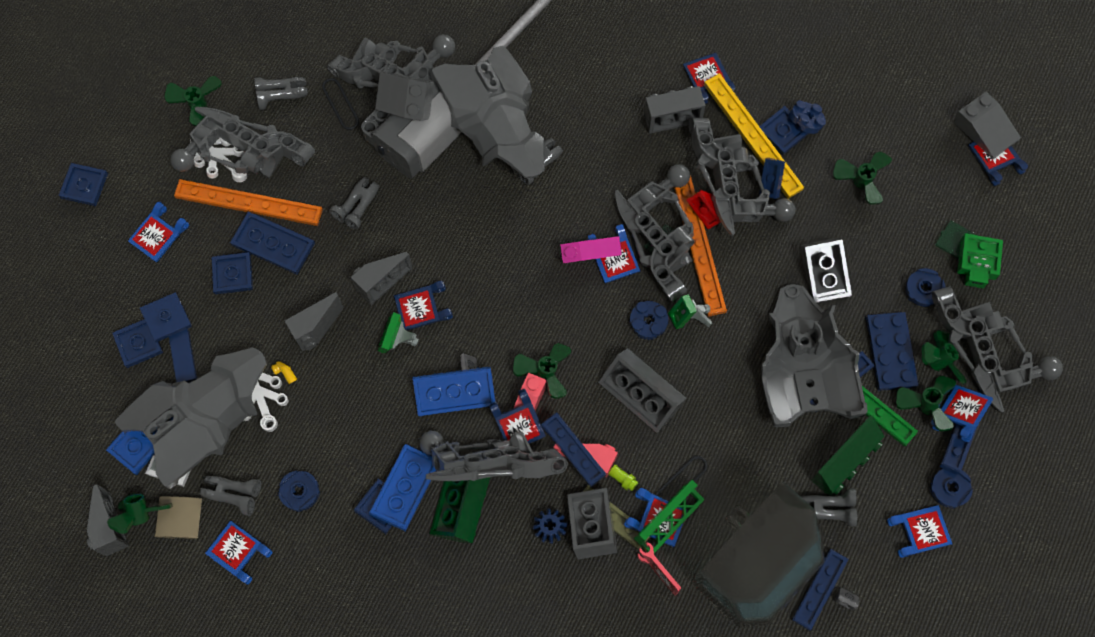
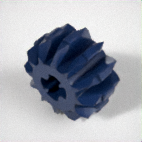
[533,509,567,544]

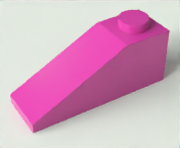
[560,236,622,263]

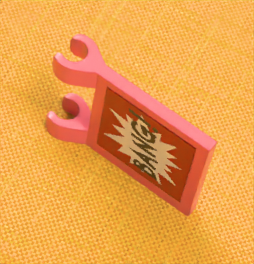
[637,542,681,595]

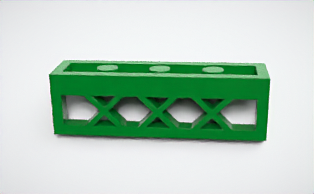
[634,480,705,553]

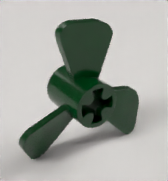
[165,76,222,126]
[833,152,892,205]
[922,330,967,384]
[513,343,571,399]
[896,376,956,431]
[107,493,173,534]

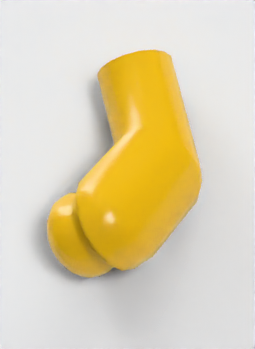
[271,361,297,384]

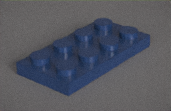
[230,211,315,275]
[866,312,918,391]

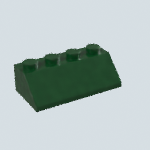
[811,415,885,496]
[430,477,491,543]

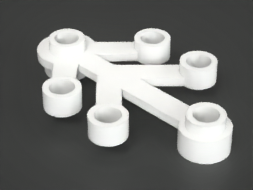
[190,138,247,182]
[243,373,288,432]

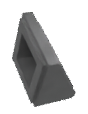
[460,354,477,370]
[834,588,859,610]

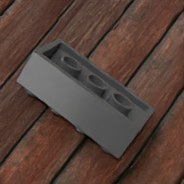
[598,348,687,433]

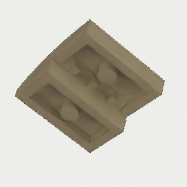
[155,497,202,540]

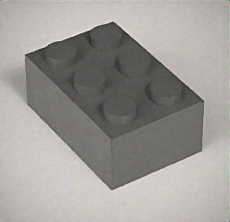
[644,86,706,134]

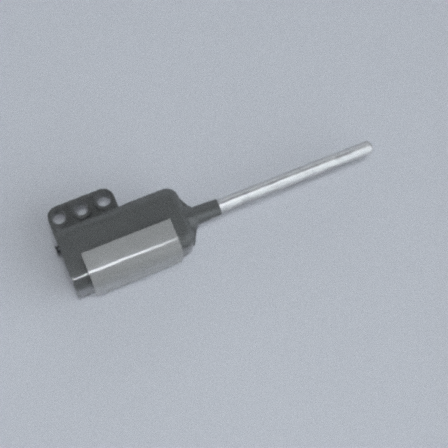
[361,0,552,179]

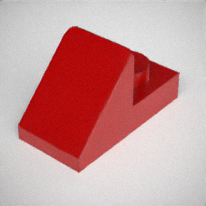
[686,190,721,229]

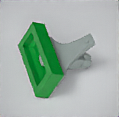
[668,294,712,329]
[377,312,418,353]

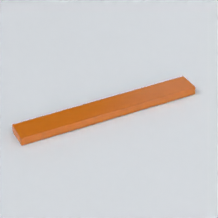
[674,175,727,317]
[174,179,323,226]

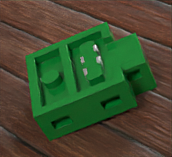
[957,233,1003,289]

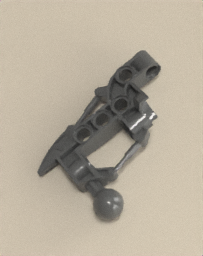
[327,35,455,88]
[170,107,315,178]
[689,118,796,236]
[615,164,695,302]
[932,286,1063,413]
[419,430,568,481]

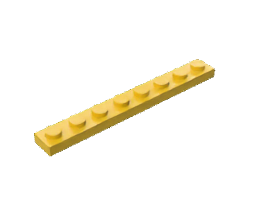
[704,73,804,199]

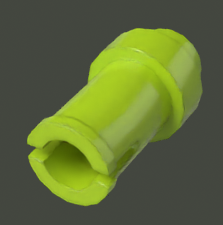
[608,465,638,491]

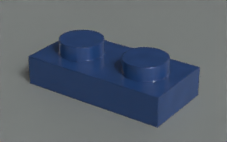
[759,158,785,199]

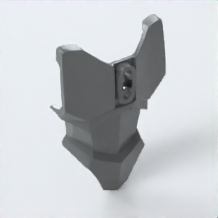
[430,46,545,178]
[761,284,867,427]
[115,347,267,489]

